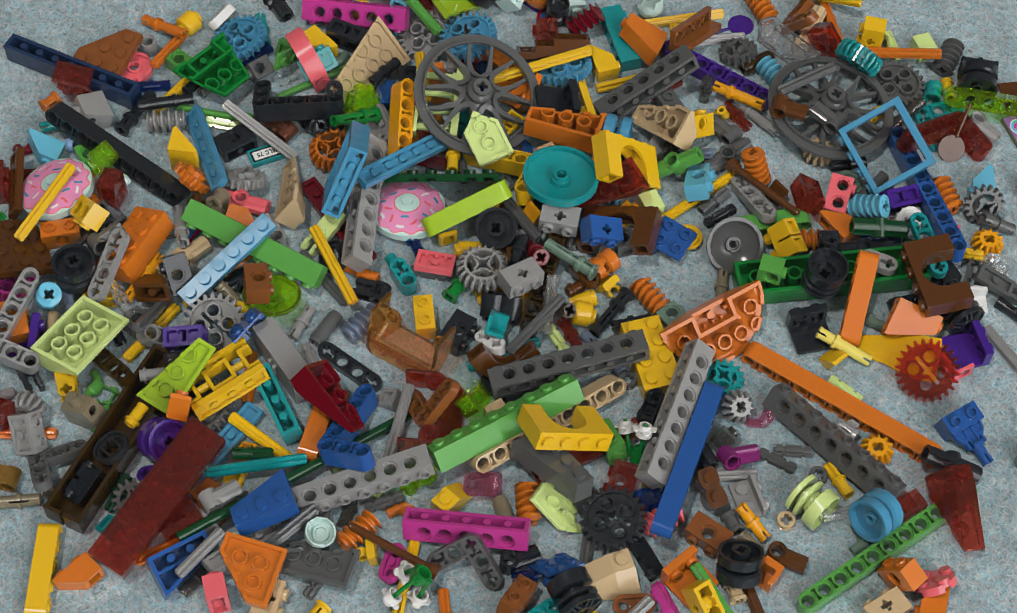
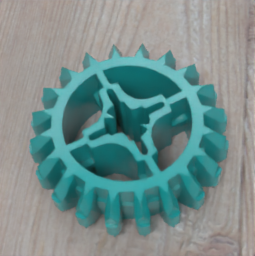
[835,38,883,77]

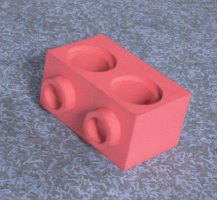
[822,173,857,213]
[201,571,232,613]

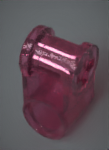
[463,472,502,497]

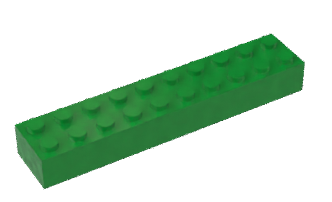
[731,245,932,304]

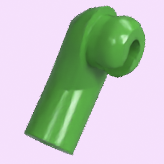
[85,370,104,397]

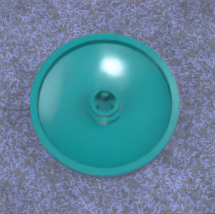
[522,146,599,207]

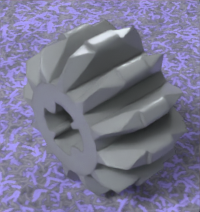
[720,388,755,423]
[10,390,47,418]

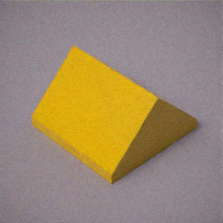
[167,126,201,171]

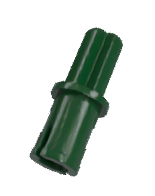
[232,445,273,460]

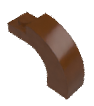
[466,340,541,379]

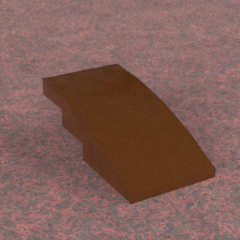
[516,33,590,59]

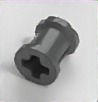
[720,509,746,536]

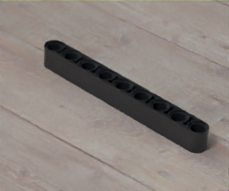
[45,102,190,206]

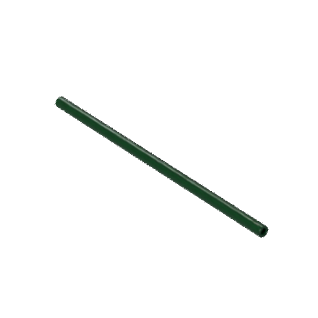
[175,411,413,542]

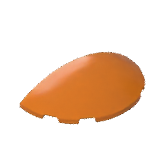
[659,280,764,364]

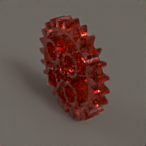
[894,338,961,403]

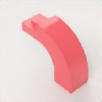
[285,27,331,93]

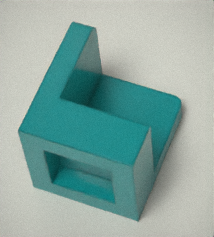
[484,310,510,339]

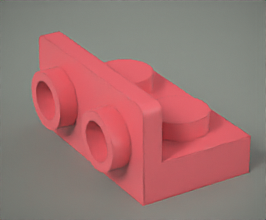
[414,249,457,277]

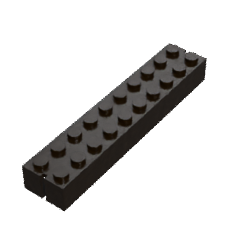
[43,344,179,534]

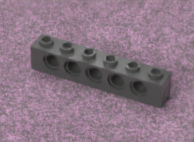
[593,44,700,120]

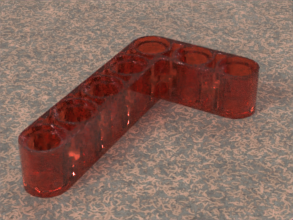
[896,111,993,162]

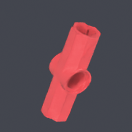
[213,189,271,215]

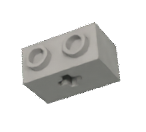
[538,203,581,237]
[497,257,545,299]

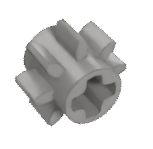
[838,419,861,441]

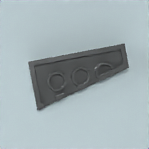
[280,548,361,590]

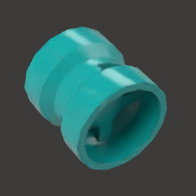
[922,80,943,103]

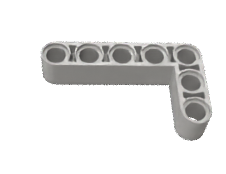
[0,267,40,375]

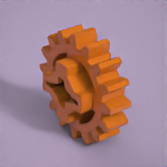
[174,161,211,195]

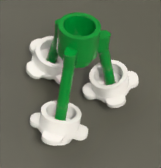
[614,418,657,464]
[382,560,432,610]

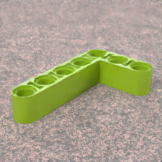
[420,178,513,237]

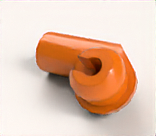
[385,502,416,519]

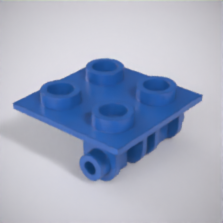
[653,215,697,262]
[228,307,267,344]
[529,553,585,587]

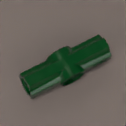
[849,218,910,238]

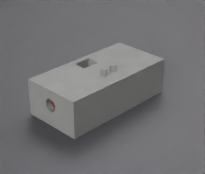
[252,316,308,404]

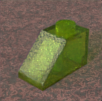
[344,82,380,113]

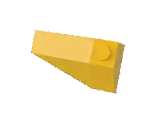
[858,335,942,383]

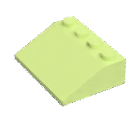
[30,295,130,376]

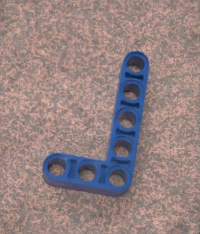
[317,384,379,472]

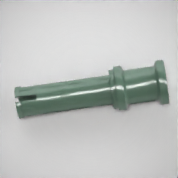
[543,238,600,280]

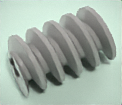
[146,110,186,133]

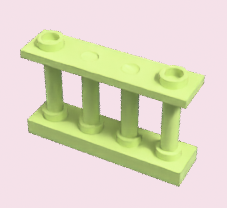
[413,68,463,138]

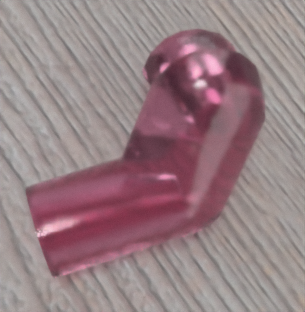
[747,409,775,429]

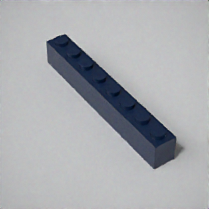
[3,33,142,109]

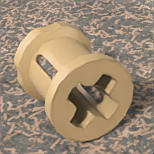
[722,584,747,606]

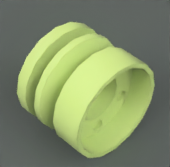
[784,474,841,530]

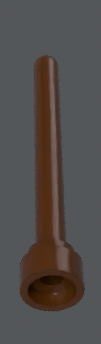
[725,157,800,216]
[348,522,442,580]

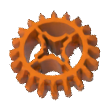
[309,128,347,173]

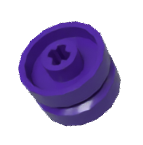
[137,417,191,465]

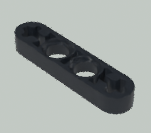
[318,342,382,392]

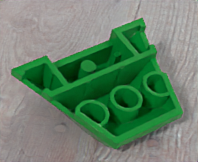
[172,32,250,98]

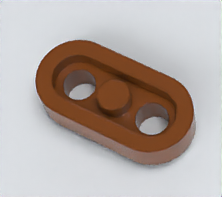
[612,593,655,613]

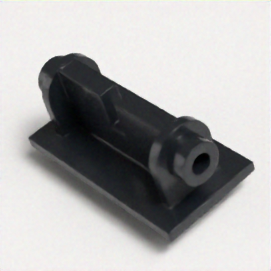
[63,460,103,505]
[627,536,663,582]

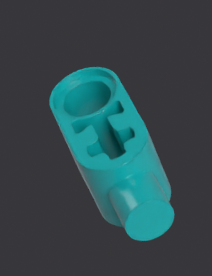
[384,253,417,296]

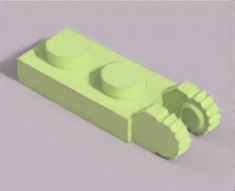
[300,213,347,257]

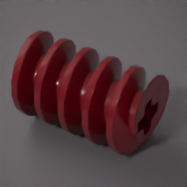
[565,2,605,34]

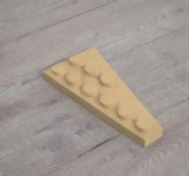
[330,16,411,109]

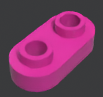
[378,543,407,584]
[650,580,680,613]

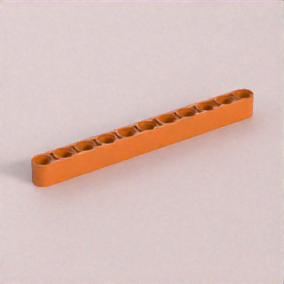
[741,341,943,468]

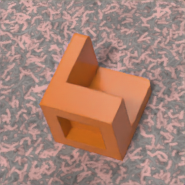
[757,555,785,593]

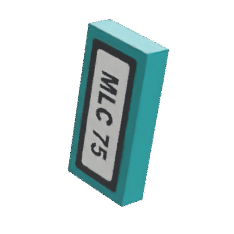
[247,144,286,168]

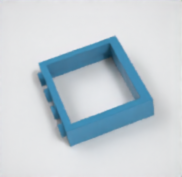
[837,96,936,195]
[321,120,370,219]

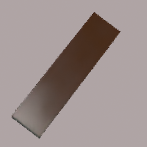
[8,147,24,220]

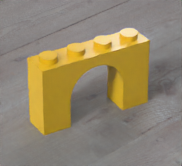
[591,130,661,193]
[516,404,614,451]

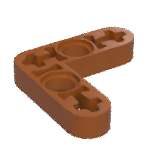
[778,0,819,35]
[408,378,460,429]

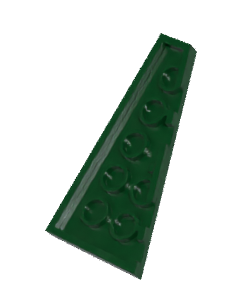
[384,169,500,182]

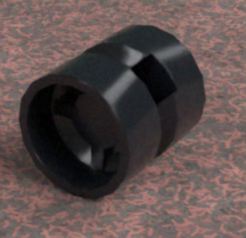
[545,0,570,28]

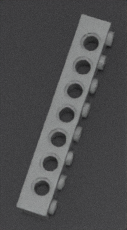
[341,133,387,273]
[635,338,715,489]
[276,443,436,526]

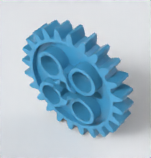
[439,11,498,63]
[211,14,268,62]
[534,57,593,88]

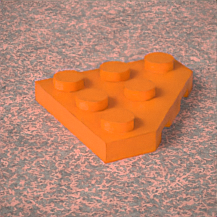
[219,531,288,610]

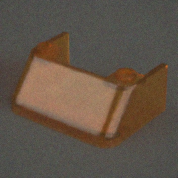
[366,291,456,384]

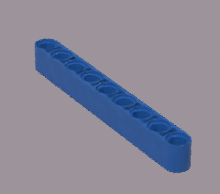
[887,126,967,263]
[649,381,725,540]

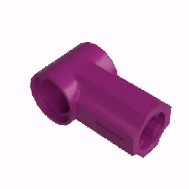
[716,444,761,471]

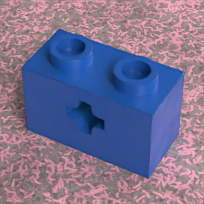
[579,214,624,248]

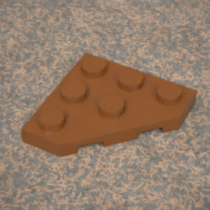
[73,29,144,76]

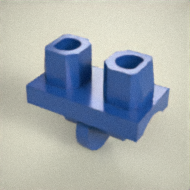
[376,79,396,110]

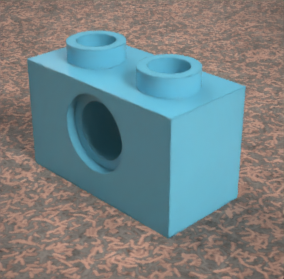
[683,163,716,202]

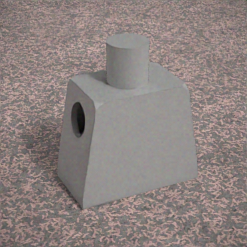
[70,90,114,128]

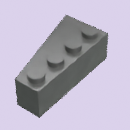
[510,436,594,503]

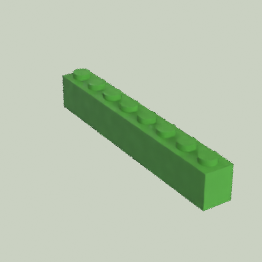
[181,199,329,290]
[427,373,585,473]

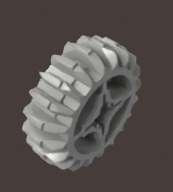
[456,244,508,293]

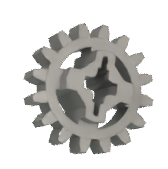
[226,166,266,191]

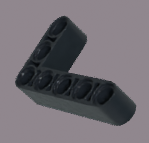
[252,80,345,122]

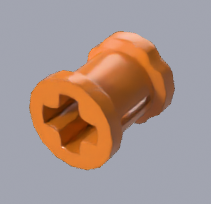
[38,91,63,112]

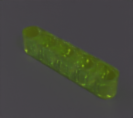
[943,86,1017,117]

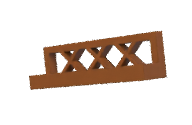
[669,6,721,51]

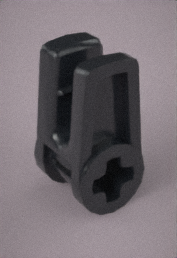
[352,277,392,307]
[15,360,46,393]

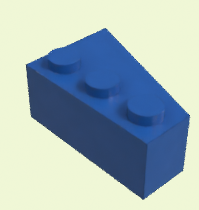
[145,529,214,600]

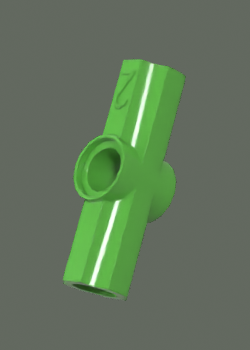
[657,146,704,178]

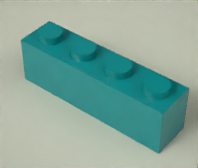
[600,4,643,72]
[258,362,303,446]

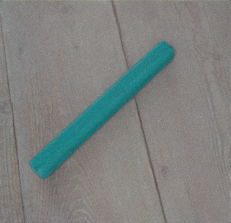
[204,453,307,478]

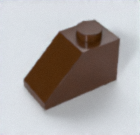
[133,274,172,302]

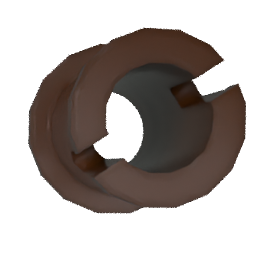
[564,281,587,298]

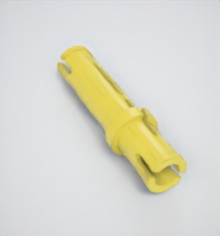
[815,326,873,367]

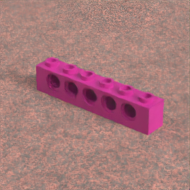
[302,0,410,33]
[402,507,531,551]

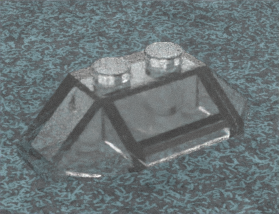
[757,16,821,64]

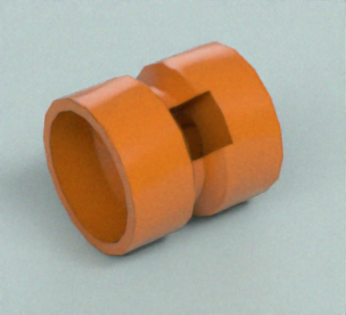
[588,248,621,283]

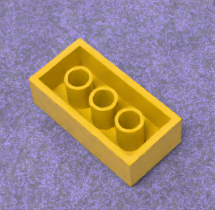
[619,315,677,401]

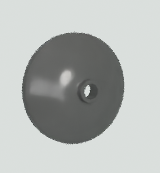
[706,217,764,274]

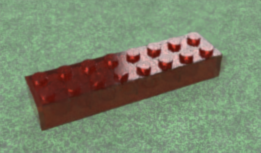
[87,416,226,580]

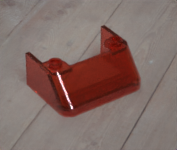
[397,369,465,457]

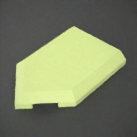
[464,111,514,167]
[529,482,582,533]

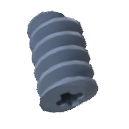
[340,303,383,345]

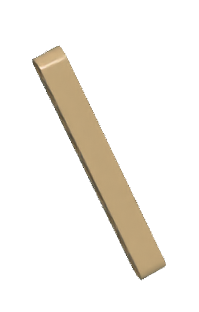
[467,374,627,473]

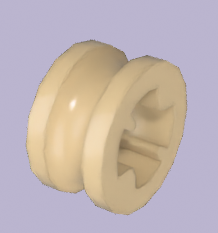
[776,511,796,531]

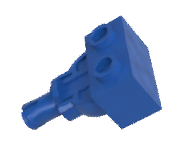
[934,400,994,467]

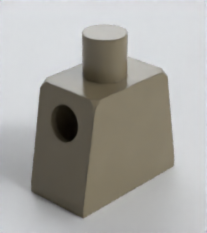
[61,391,108,430]

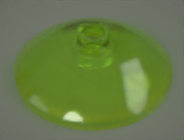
[242,274,301,317]

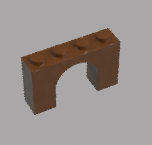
[575,205,663,256]
[899,233,974,318]

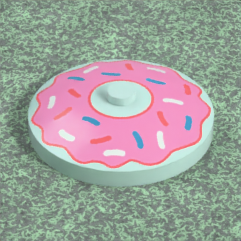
[23,158,95,221]
[376,182,446,241]

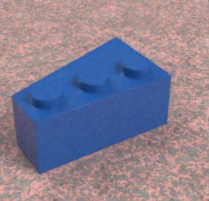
[229,468,300,536]

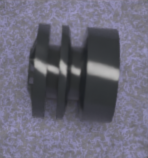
[801,247,849,300]
[940,300,985,335]
[546,566,603,613]

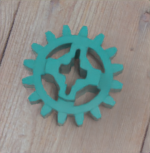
[703,358,745,400]

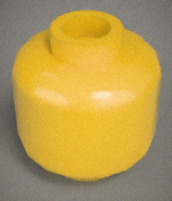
[176,10,203,37]
[569,300,597,327]

